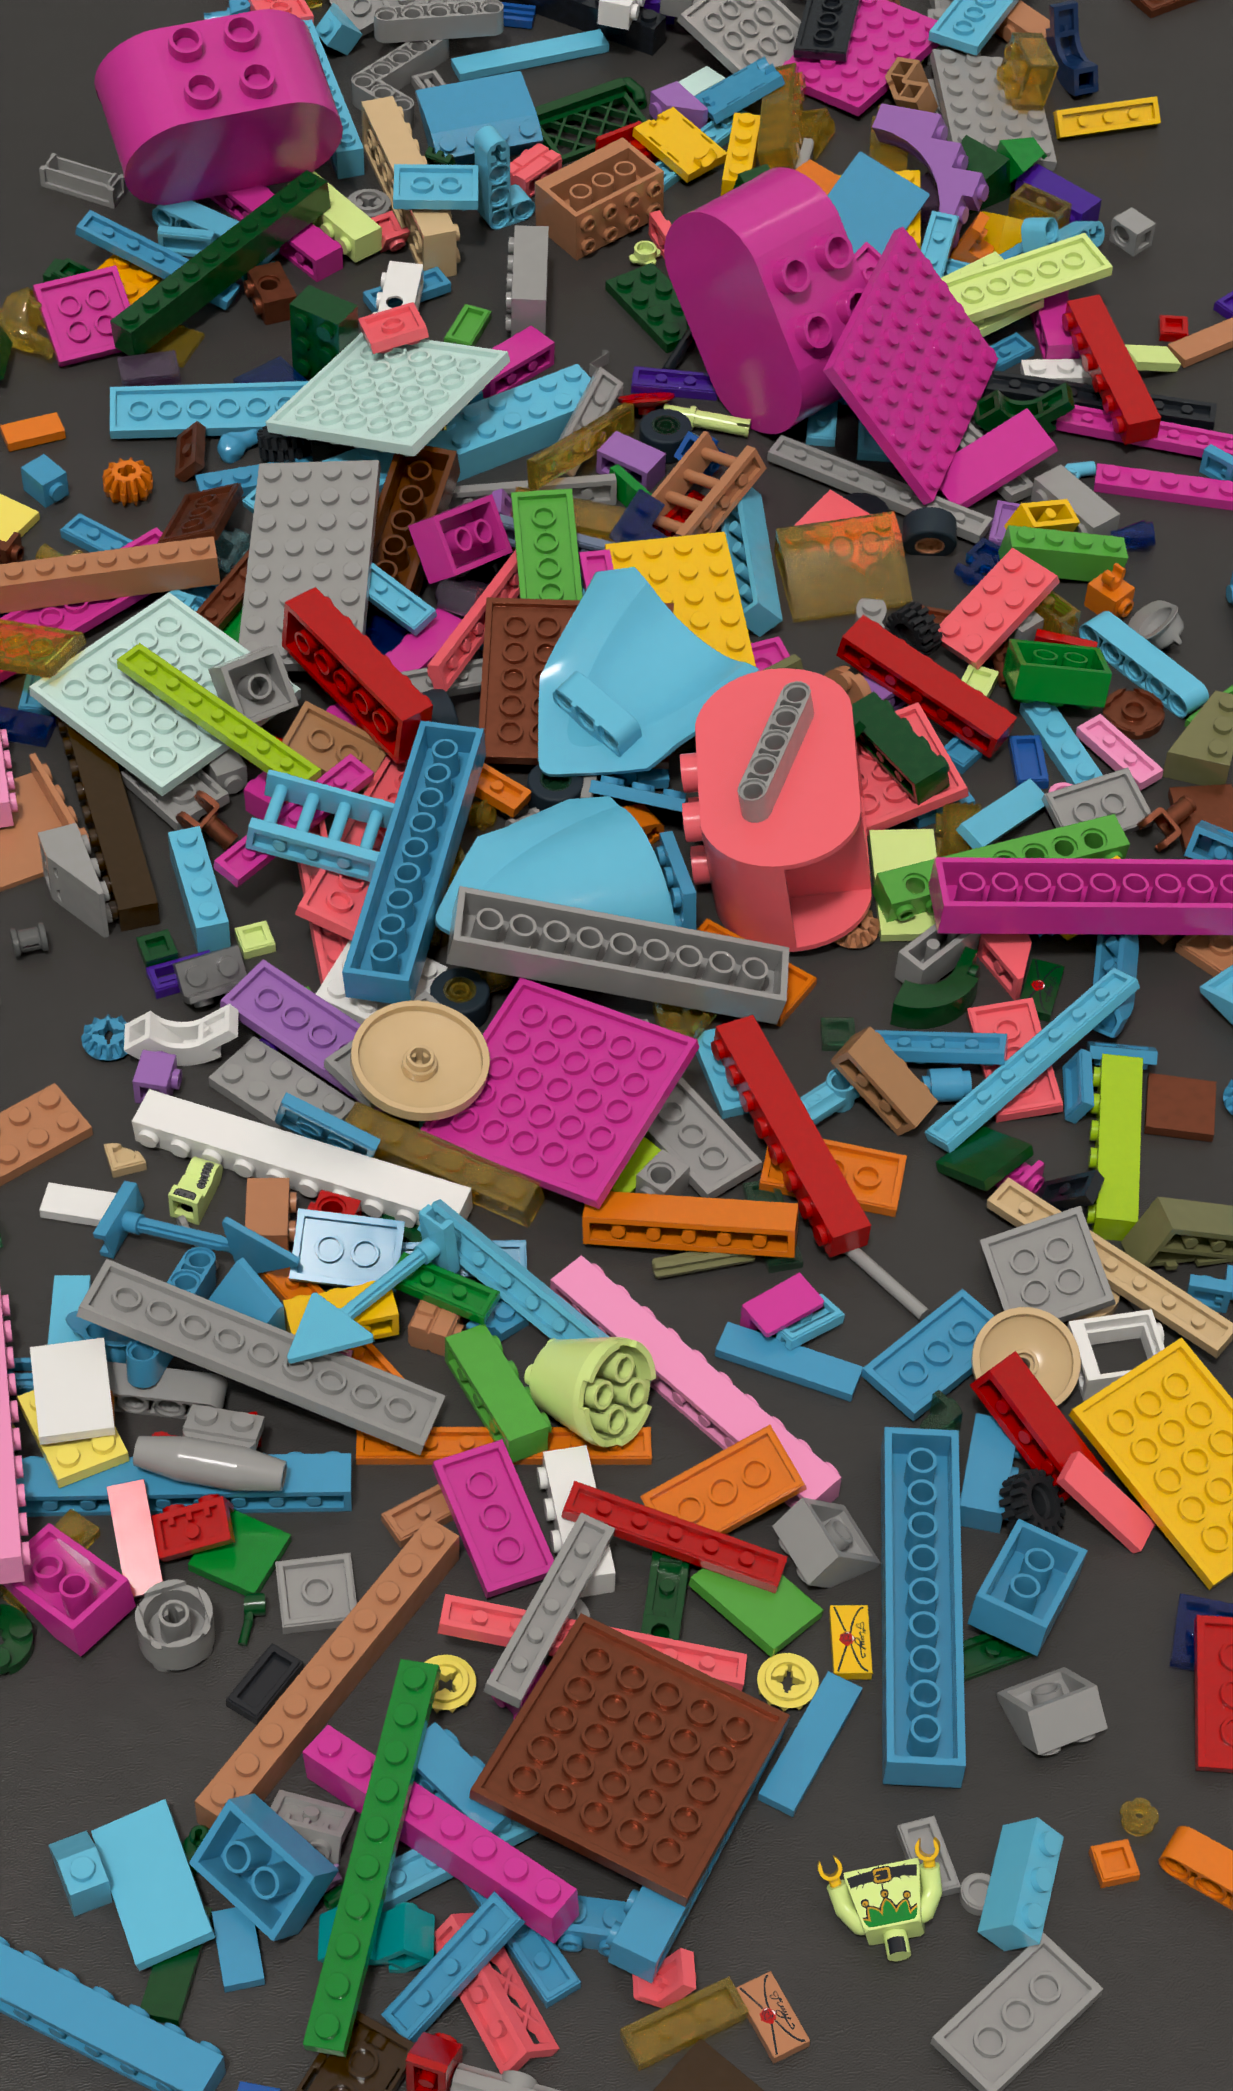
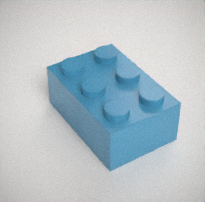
[967,1519,1088,1656]
[189,1793,339,1941]

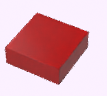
[1158,315,1189,342]

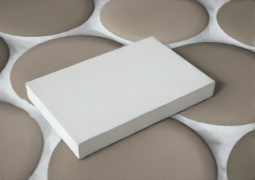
[30,1338,115,1445]

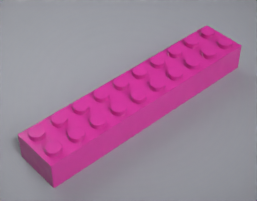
[929,857,1233,935]

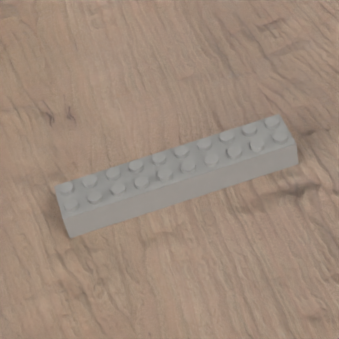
[446,886,789,1024]

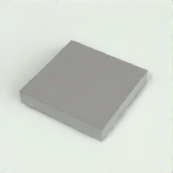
[275,1553,357,1634]

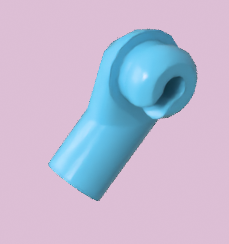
[1065,461,1096,479]

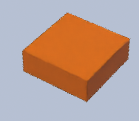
[1088,1839,1140,1888]

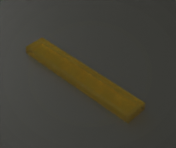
[527,402,634,490]

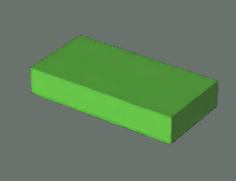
[444,304,492,346]

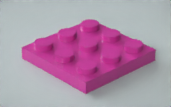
[33,265,130,367]

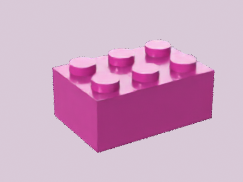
[408,494,513,584]

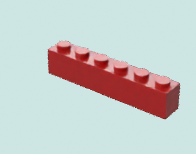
[1062,294,1161,445]
[836,615,1017,758]

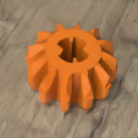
[102,457,153,506]

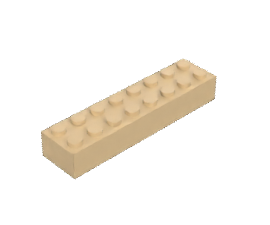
[361,96,460,277]

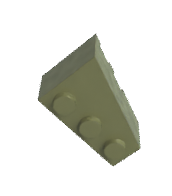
[1162,690,1233,786]
[1121,1197,1233,1271]

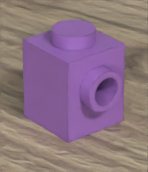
[132,1050,182,1104]

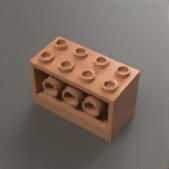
[535,137,664,261]

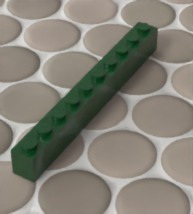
[110,170,331,359]

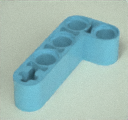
[474,126,535,230]
[1021,217,1105,253]

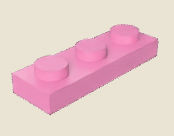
[1076,714,1164,791]

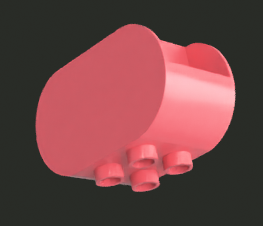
[680,668,872,952]

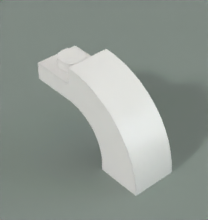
[124,1004,239,1066]

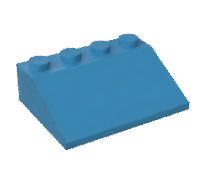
[415,71,543,165]

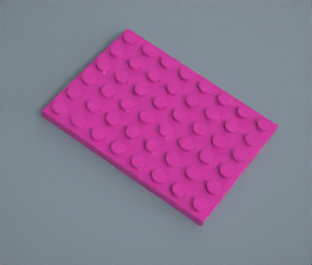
[823,227,998,505]

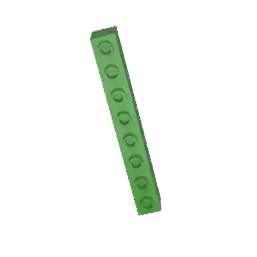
[872,814,1130,922]

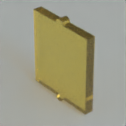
[141,325,205,368]

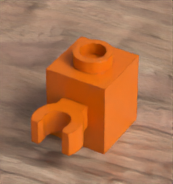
[1084,563,1135,618]

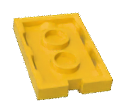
[632,107,727,183]

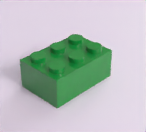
[1002,639,1112,709]

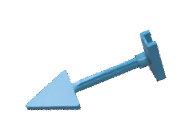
[93,1180,301,1274]

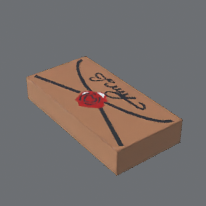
[734,1971,810,2064]

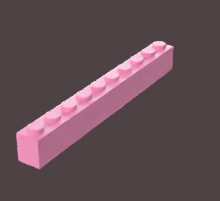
[550,1255,842,1508]
[0,1288,31,1584]

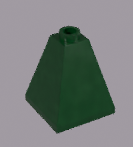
[938,135,1011,214]

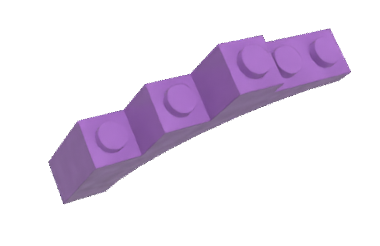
[872,103,989,256]

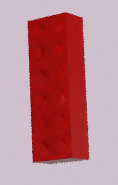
[282,587,433,764]

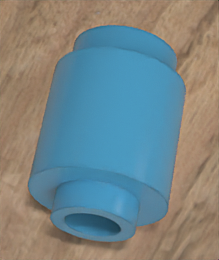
[921,1067,972,1103]

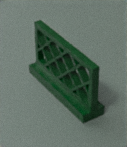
[535,77,647,165]

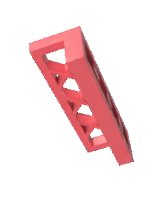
[434,1913,560,2074]

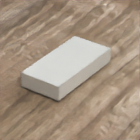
[39,1182,117,1226]

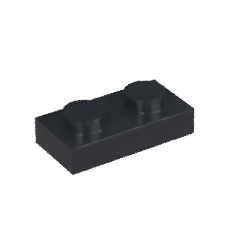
[1038,1170,1105,1212]

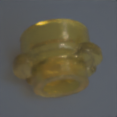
[469,799,496,831]
[1120,1798,1159,1836]

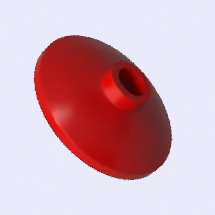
[617,392,675,415]

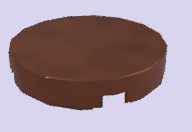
[1102,688,1165,740]

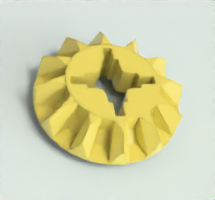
[757,1653,819,1712]
[424,1655,476,1713]

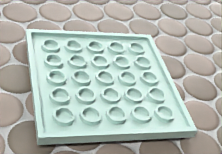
[265,332,510,457]
[29,592,301,796]

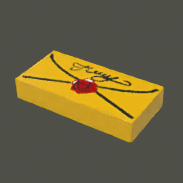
[829,1605,873,1680]

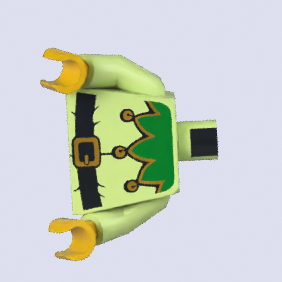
[817,1837,942,1961]

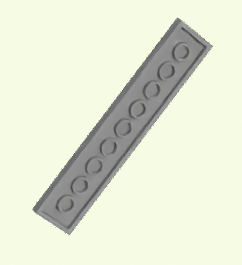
[77,1259,445,1455]

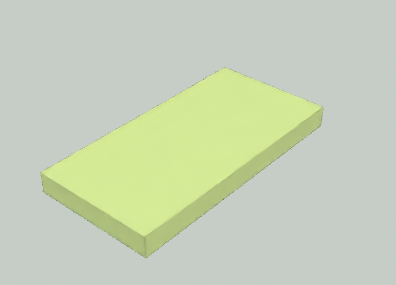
[868,829,937,942]

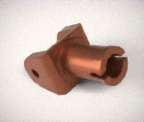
[176,790,238,850]
[1136,795,1197,852]

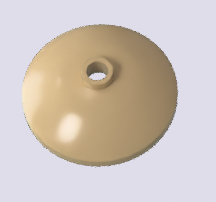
[971,1307,1081,1406]

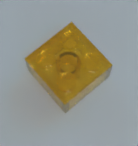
[997,32,1059,111]

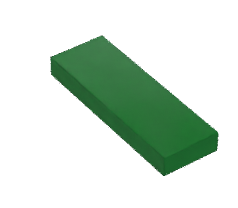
[394,1252,500,1326]

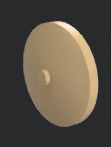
[350,1000,490,1121]

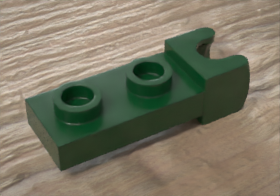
[641,1550,690,1640]

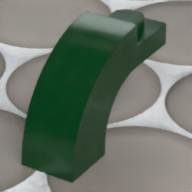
[974,382,1075,433]
[890,946,980,1029]

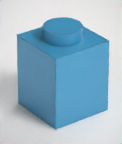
[20,454,69,508]

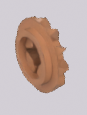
[834,910,879,949]

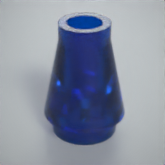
[1111,520,1156,549]

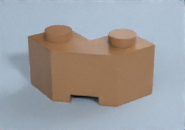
[885,57,938,113]

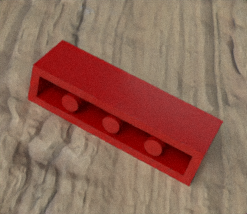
[970,1351,1105,1501]

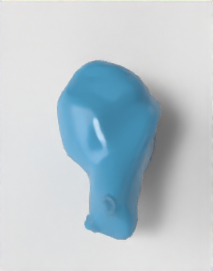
[217,429,258,464]

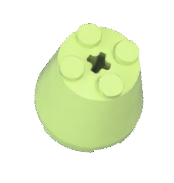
[524,1337,656,1448]

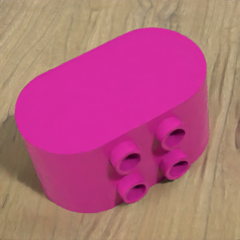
[94,9,343,205]
[664,167,866,434]

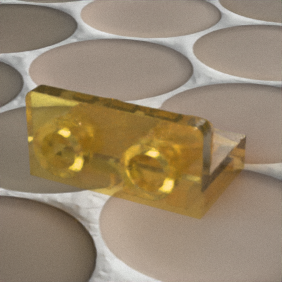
[778,108,835,160]

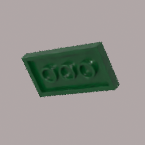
[605,262,695,353]

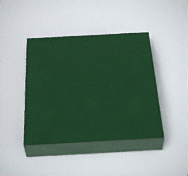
[935,1126,1034,1191]

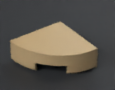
[104,1143,147,1178]

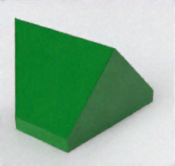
[996,137,1047,182]

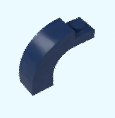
[1046,0,1099,96]

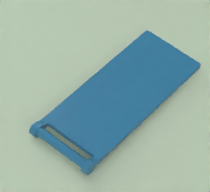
[827,152,930,255]

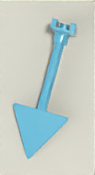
[287,1204,460,1364]

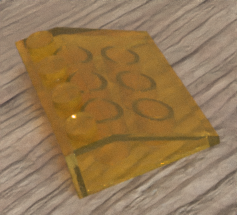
[774,511,913,623]

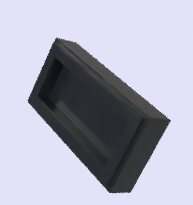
[226,1643,304,1725]

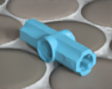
[800,1068,861,1125]

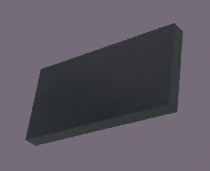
[793,0,861,62]

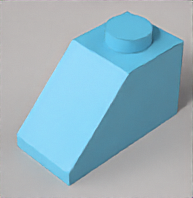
[315,3,363,56]
[48,1831,112,1917]

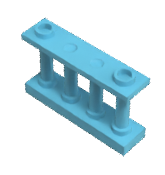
[245,769,395,882]

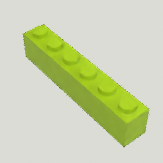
[1086,1054,1143,1241]

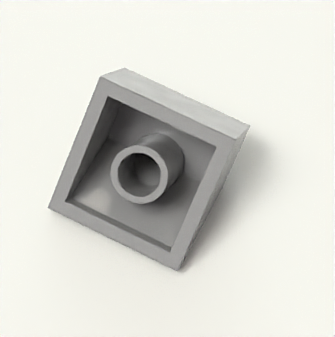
[208,645,299,723]
[772,1497,881,1588]
[996,1667,1108,1756]

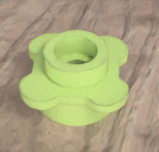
[629,241,661,266]

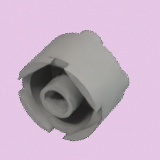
[135,1579,215,1672]

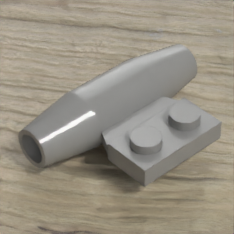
[133,1404,287,1491]

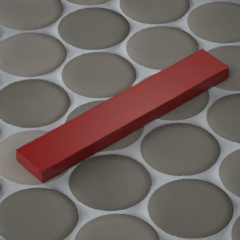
[561,1481,788,1594]

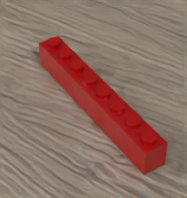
[711,1015,871,1258]

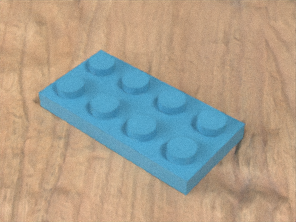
[861,1289,994,1422]

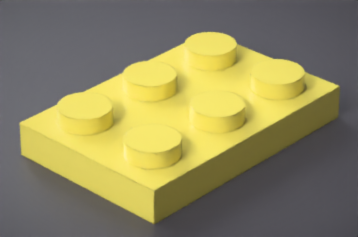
[17,1390,129,1488]

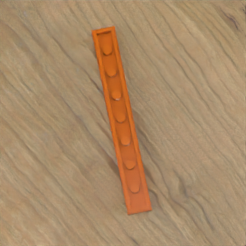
[356,1427,652,1465]

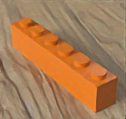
[582,1191,798,1258]

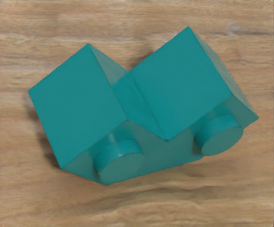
[317,1902,435,1973]

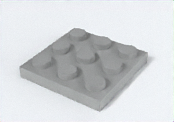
[980,1206,1116,1322]

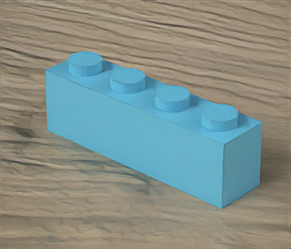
[168,826,231,953]

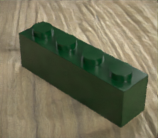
[852,691,950,805]

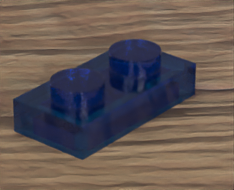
[0,706,56,748]

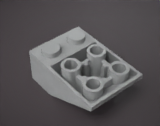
[38,823,113,938]

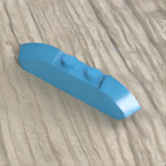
[1093,934,1139,1038]

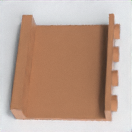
[0,753,90,892]

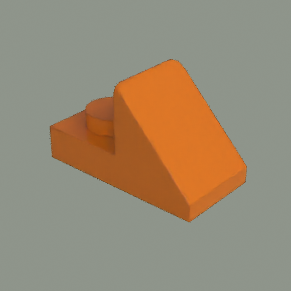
[949,211,994,263]

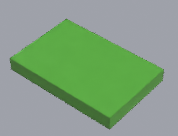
[688,1568,824,1657]

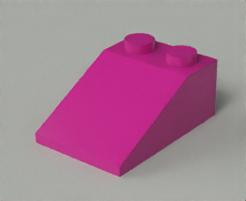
[3,1523,136,1657]

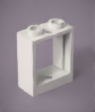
[1067,1309,1165,1401]

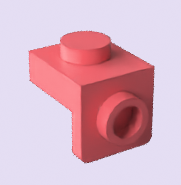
[371,211,410,253]
[632,1948,696,2010]

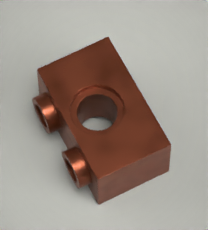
[244,261,297,325]

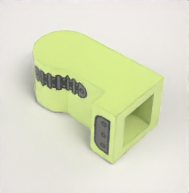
[168,1156,223,1225]

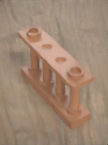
[633,431,767,536]

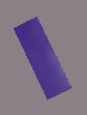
[631,366,718,401]

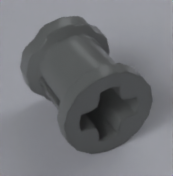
[9,922,49,957]

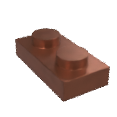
[175,421,206,483]

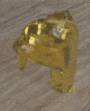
[0,287,54,360]

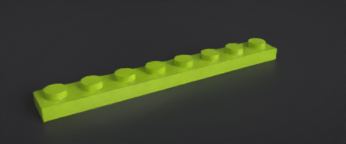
[117,643,322,782]

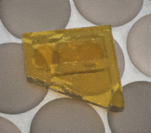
[653,1002,717,1039]

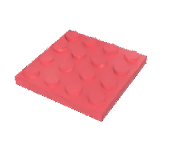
[856,702,969,836]

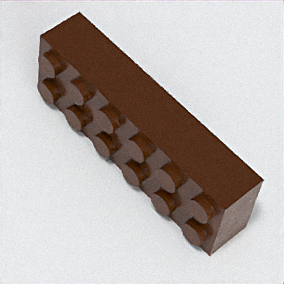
[367,445,460,618]

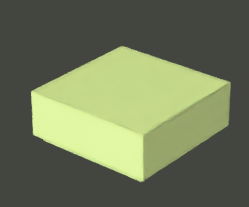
[234,920,276,960]

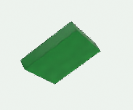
[188,1510,292,1596]

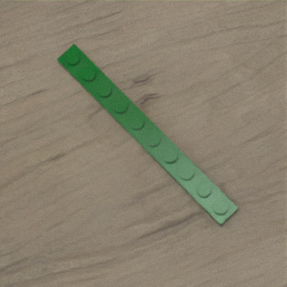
[303,1659,441,2057]

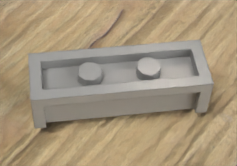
[39,153,127,209]

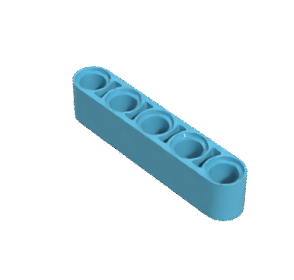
[152,200,280,264]
[1079,611,1209,718]

